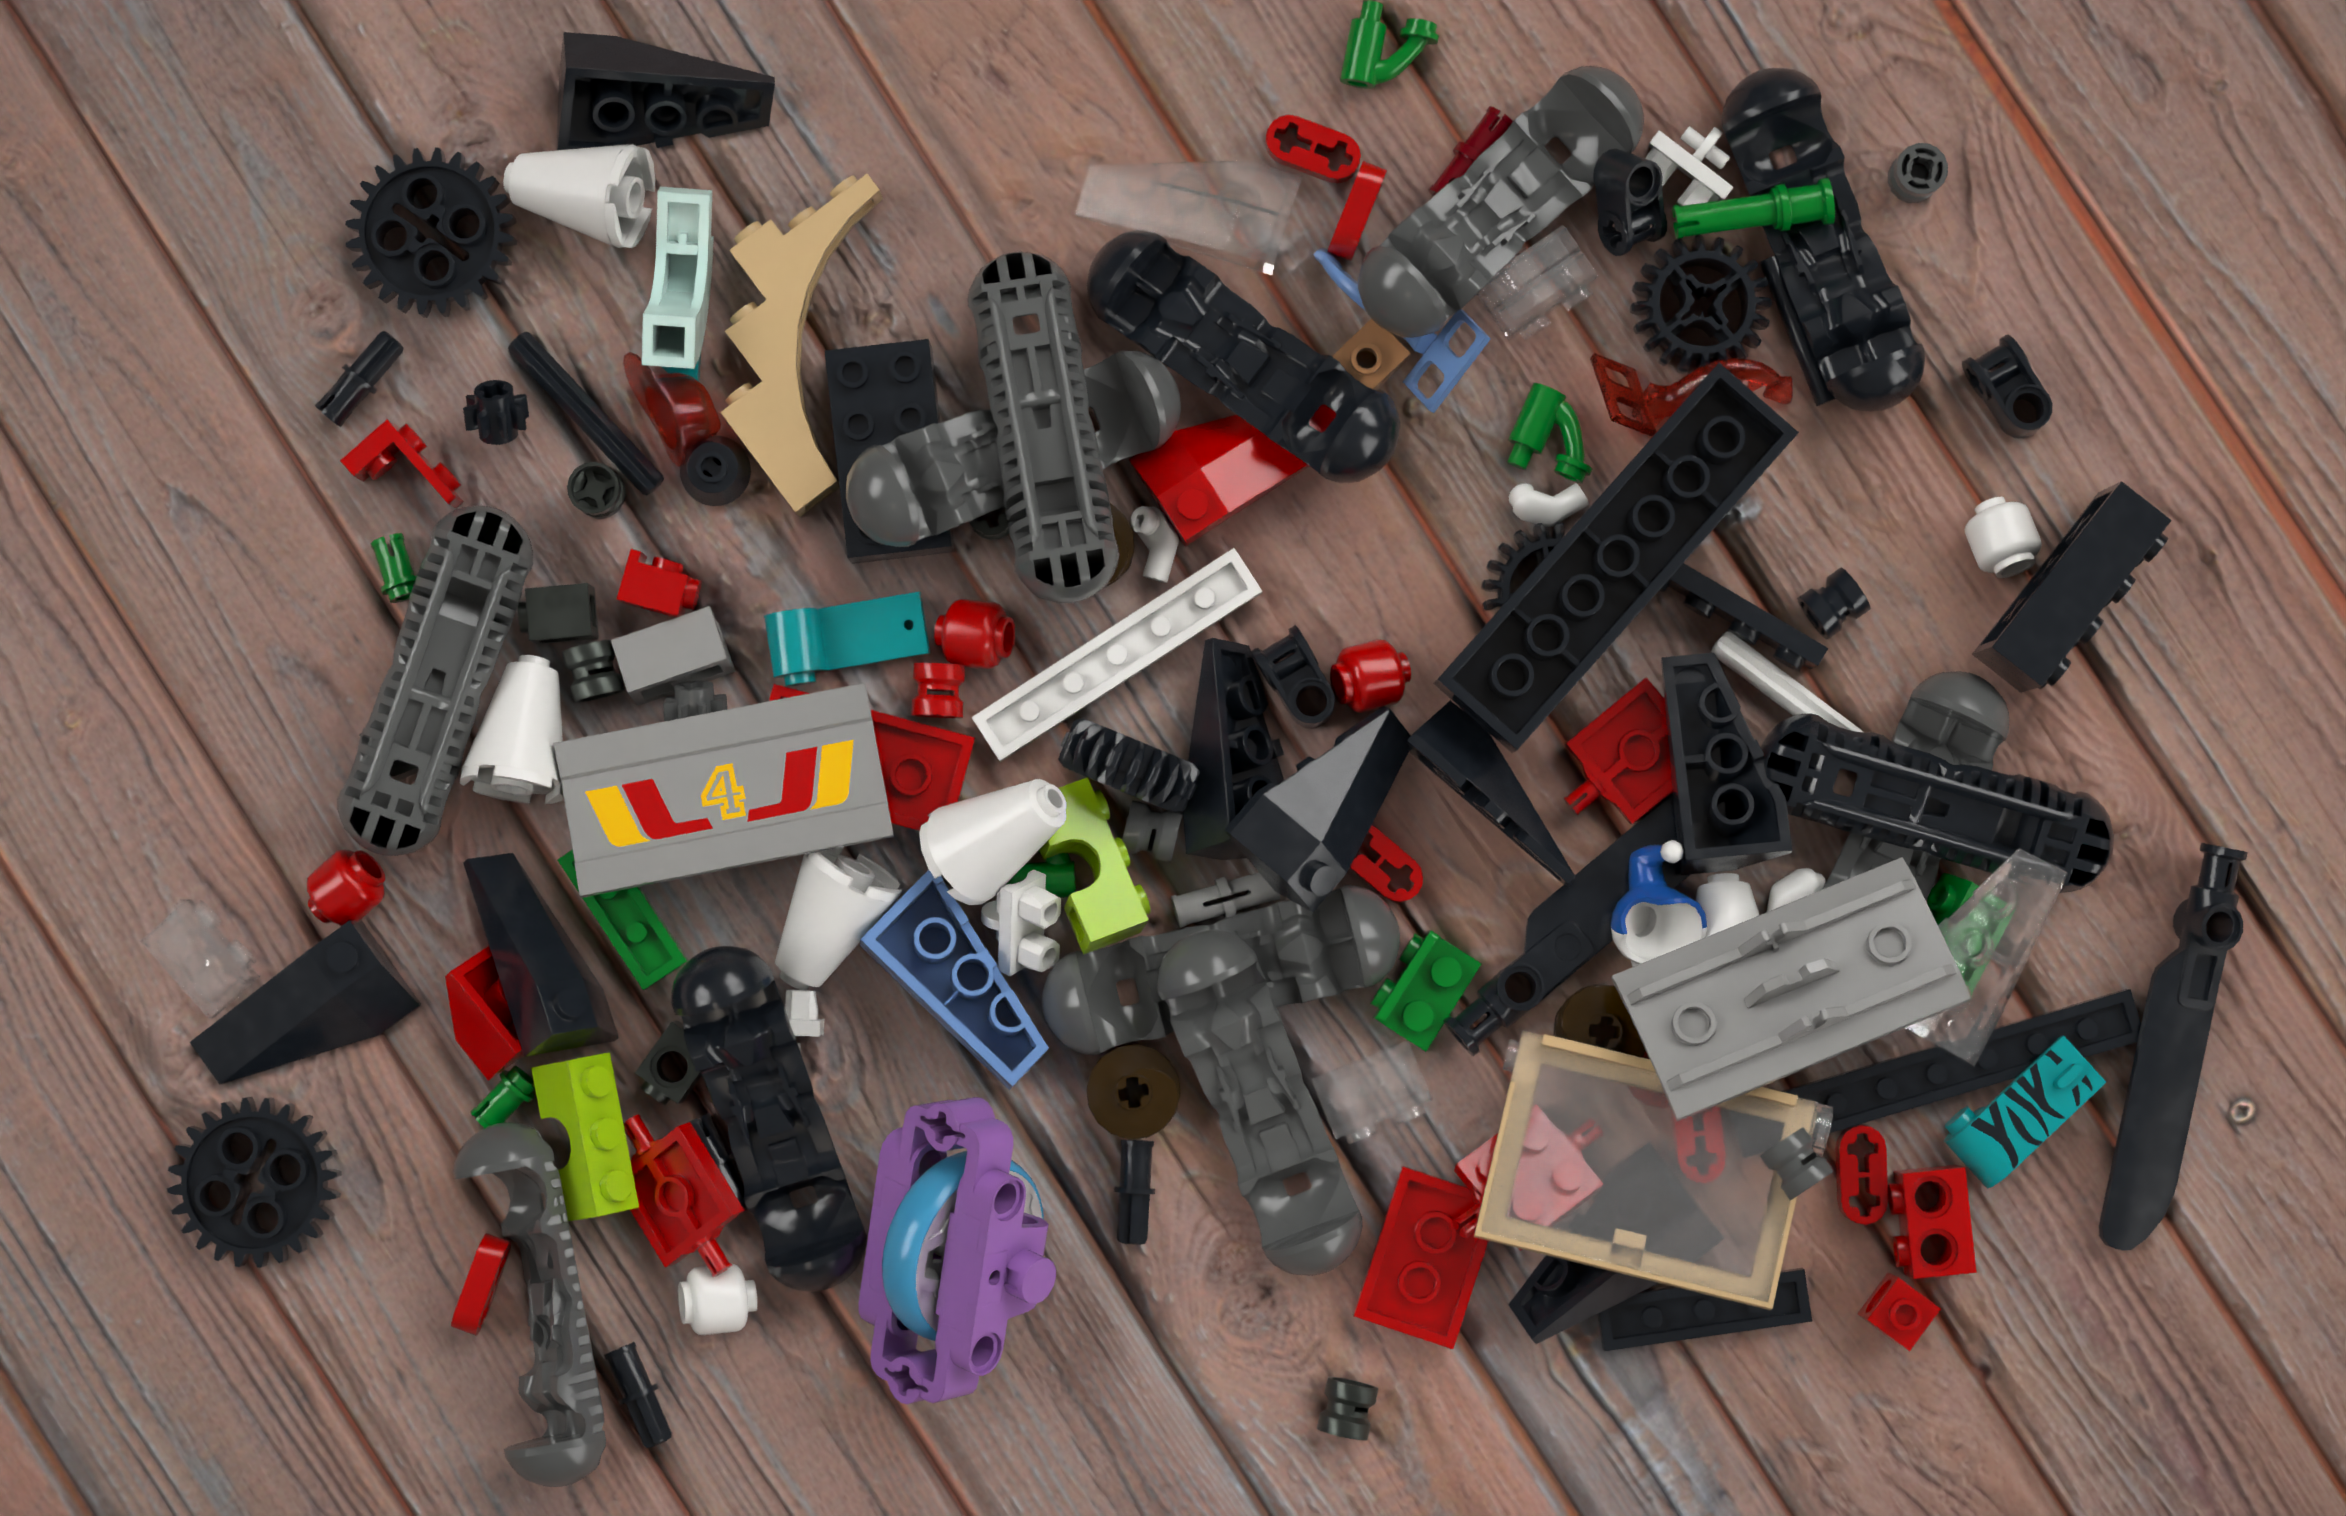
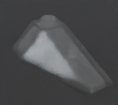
[1075,161,1303,275]
[1903,848,2068,1066]

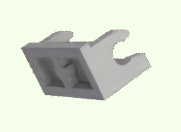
[611,606,736,706]

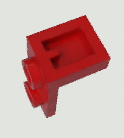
[340,419,464,508]

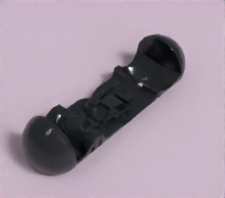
[1721,68,1925,412]
[1087,230,1400,483]
[1760,713,2114,893]
[671,946,867,1292]

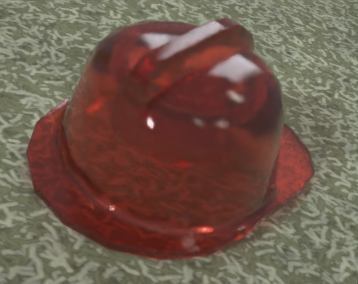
[623,352,721,467]

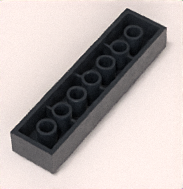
[1433,362,1799,753]

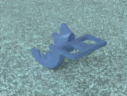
[1313,248,1491,413]

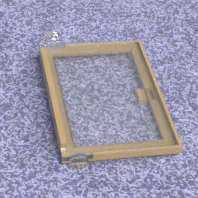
[1474,1031,1833,1310]

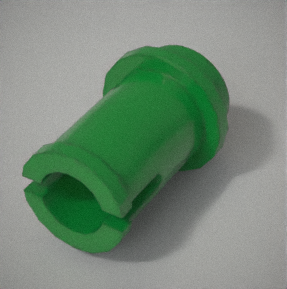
[371,533,417,603]
[471,1066,535,1128]

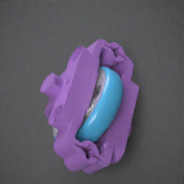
[858,1097,1056,1404]

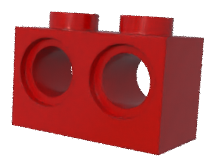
[1888,1165,1977,1279]

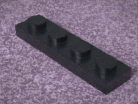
[1659,563,1828,672]
[1597,1268,1812,1351]

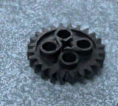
[345,147,517,318]
[167,1097,342,1268]

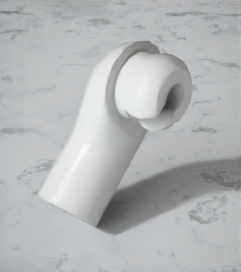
[1509,483,1589,527]
[1130,506,1179,583]
[1766,868,1826,912]

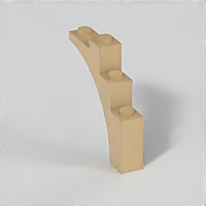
[720,174,883,517]

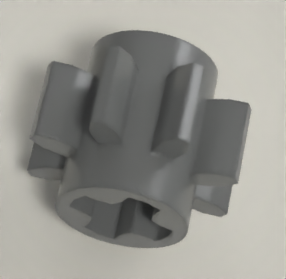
[663,680,727,722]

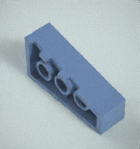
[860,870,1049,1090]

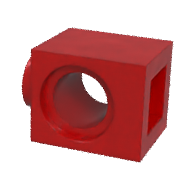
[1857,1272,1941,1351]

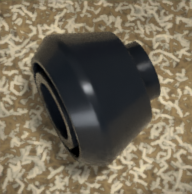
[680,435,751,506]

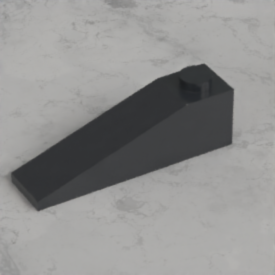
[1407,700,1576,889]
[463,853,619,1057]

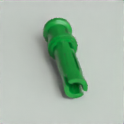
[1672,178,1835,239]

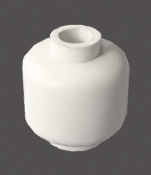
[1965,497,2042,578]
[678,1264,757,1335]

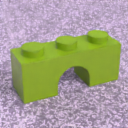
[1039,777,1151,955]
[531,1052,639,1221]

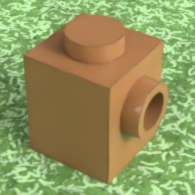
[1332,319,1411,390]

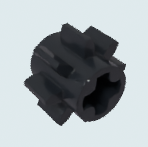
[463,380,529,445]

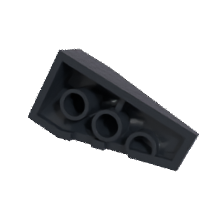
[556,32,775,150]
[1183,638,1284,860]
[1661,653,1792,875]
[1224,706,1411,912]
[190,920,421,1085]
[1508,1142,1724,1344]

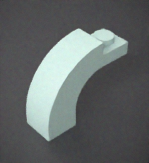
[642,187,714,369]

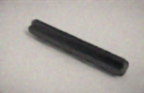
[508,331,664,496]

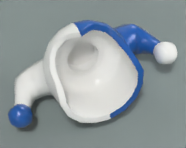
[1611,840,1707,967]

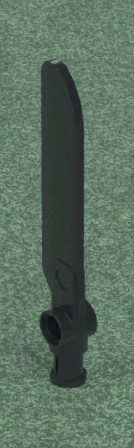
[1443,793,1691,1057]
[2099,843,2248,1251]

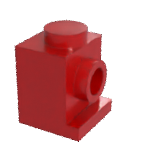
[617,549,702,618]

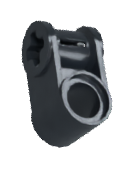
[1593,148,1668,256]
[1962,334,2053,438]
[1250,625,1335,728]

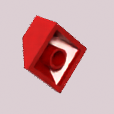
[445,946,524,1081]

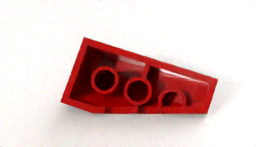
[1129,405,1336,547]

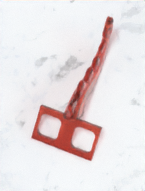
[1590,353,1793,437]

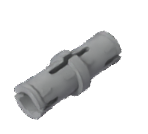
[1171,873,1280,928]

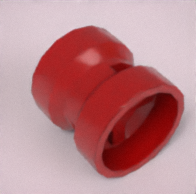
[911,663,965,718]

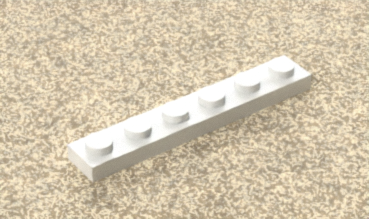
[972,548,1263,762]

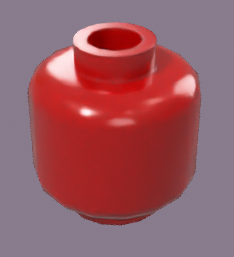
[934,599,1015,669]
[1330,639,1411,713]
[307,850,386,926]

